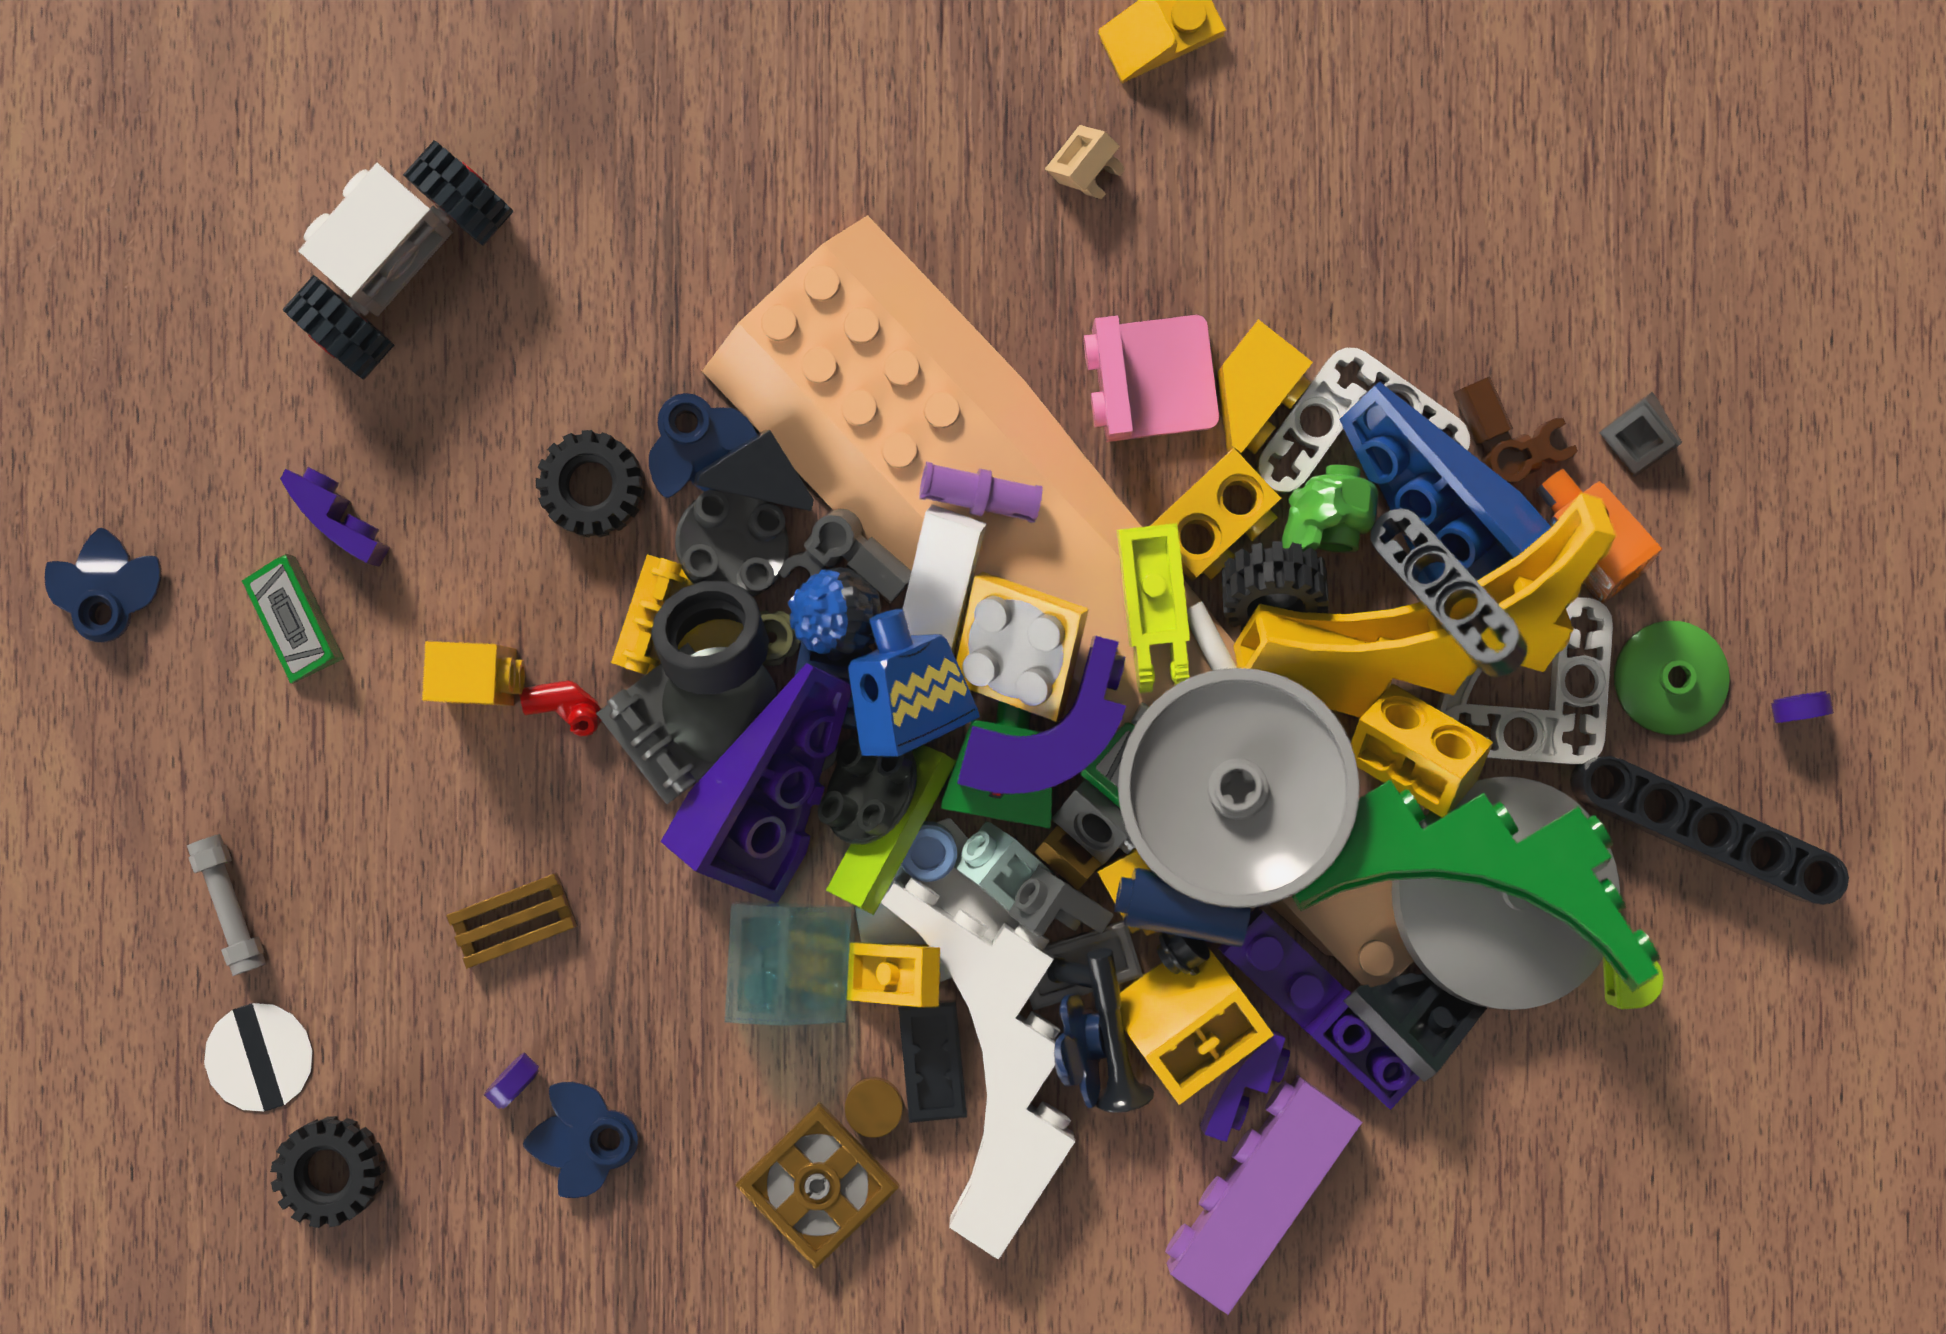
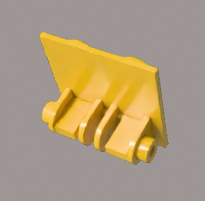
[611,554,754,675]

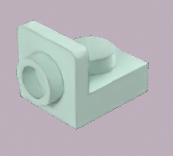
[954,822,1056,912]

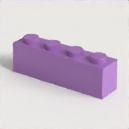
[1165,1075,1362,1315]

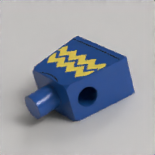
[848,609,980,756]

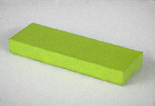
[826,745,956,915]

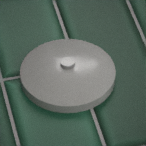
[1118,668,1359,908]
[1392,777,1620,1010]

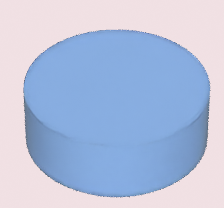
[902,821,957,882]

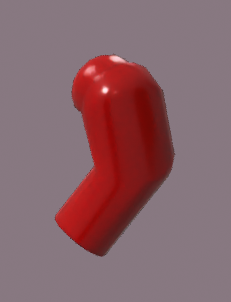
[520,680,602,736]

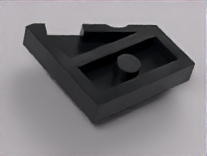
[1344,973,1487,1082]

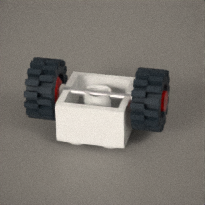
[283,140,514,380]

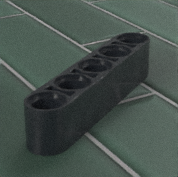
[1570,756,1849,905]

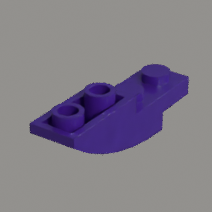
[1218,906,1420,1110]

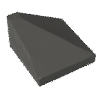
[1599,392,1682,477]

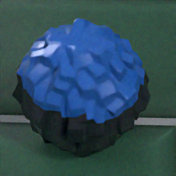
[788,567,881,660]

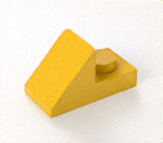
[1098,0,1226,83]
[846,942,941,1007]

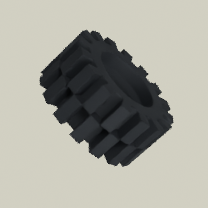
[536,430,645,538]
[1222,541,1329,632]
[271,1116,386,1228]

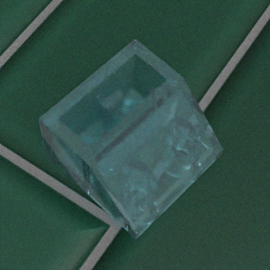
[725,900,852,1026]

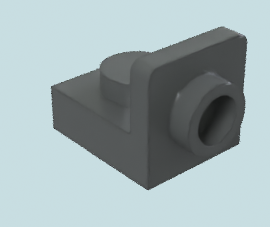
[1009,865,1114,937]

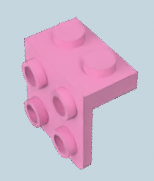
[1084,315,1219,442]

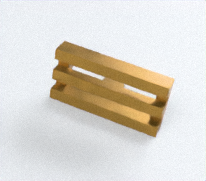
[446,873,577,969]

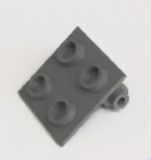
[596,643,715,805]

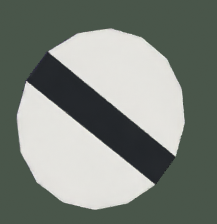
[204,1003,313,1112]

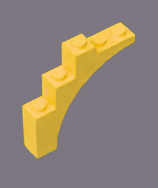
[1233,492,1616,718]

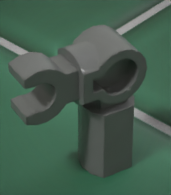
[779,509,912,604]

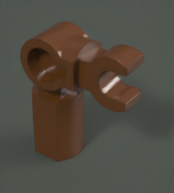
[1453,376,1578,484]

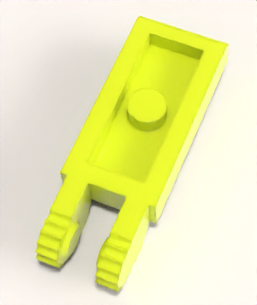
[1117,523,1190,693]

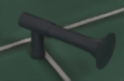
[1047,948,1154,1113]

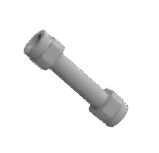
[187,834,266,976]

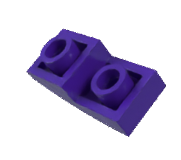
[280,467,390,567]
[1200,1029,1290,1142]

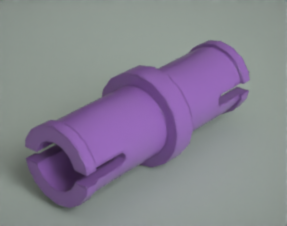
[919,462,1043,523]

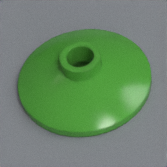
[1614,621,1730,735]

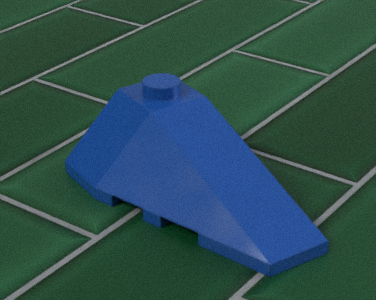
[1339,382,1551,584]

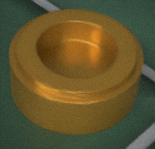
[845,1077,903,1138]

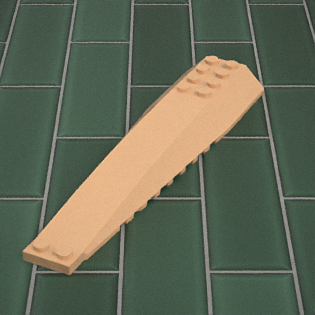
[702,215,1414,987]

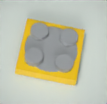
[956,572,1089,721]

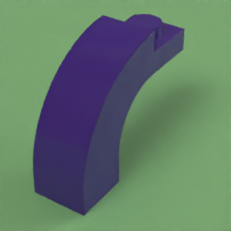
[957,636,1126,794]

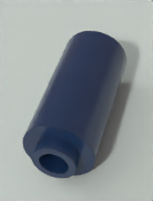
[1115,867,1251,948]

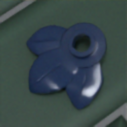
[649,393,757,498]
[45,528,161,643]
[1054,994,1106,1108]
[523,1082,639,1198]

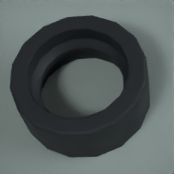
[651,581,769,694]

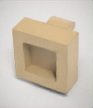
[1045,125,1124,199]

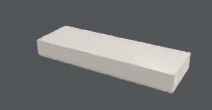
[903,504,987,654]

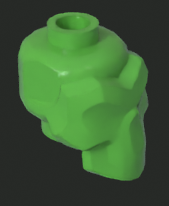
[1282,465,1379,553]

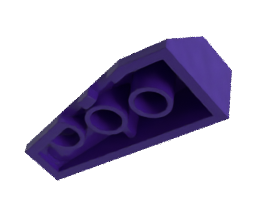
[660,663,852,903]

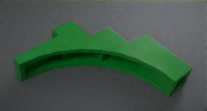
[1291,780,1660,992]

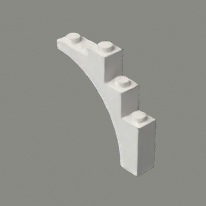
[881,877,1075,1260]

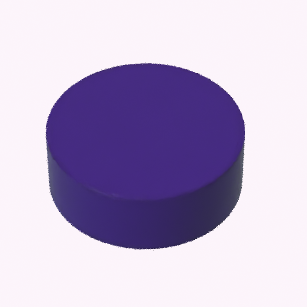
[1771,691,1834,723]
[484,1052,539,1109]

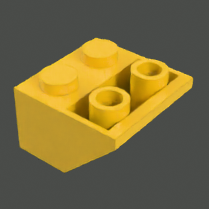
[1120,947,1274,1105]

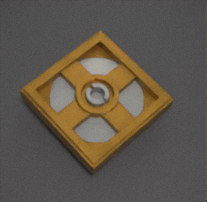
[735,1102,900,1269]

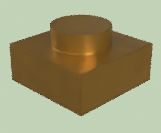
[1035,825,1101,890]

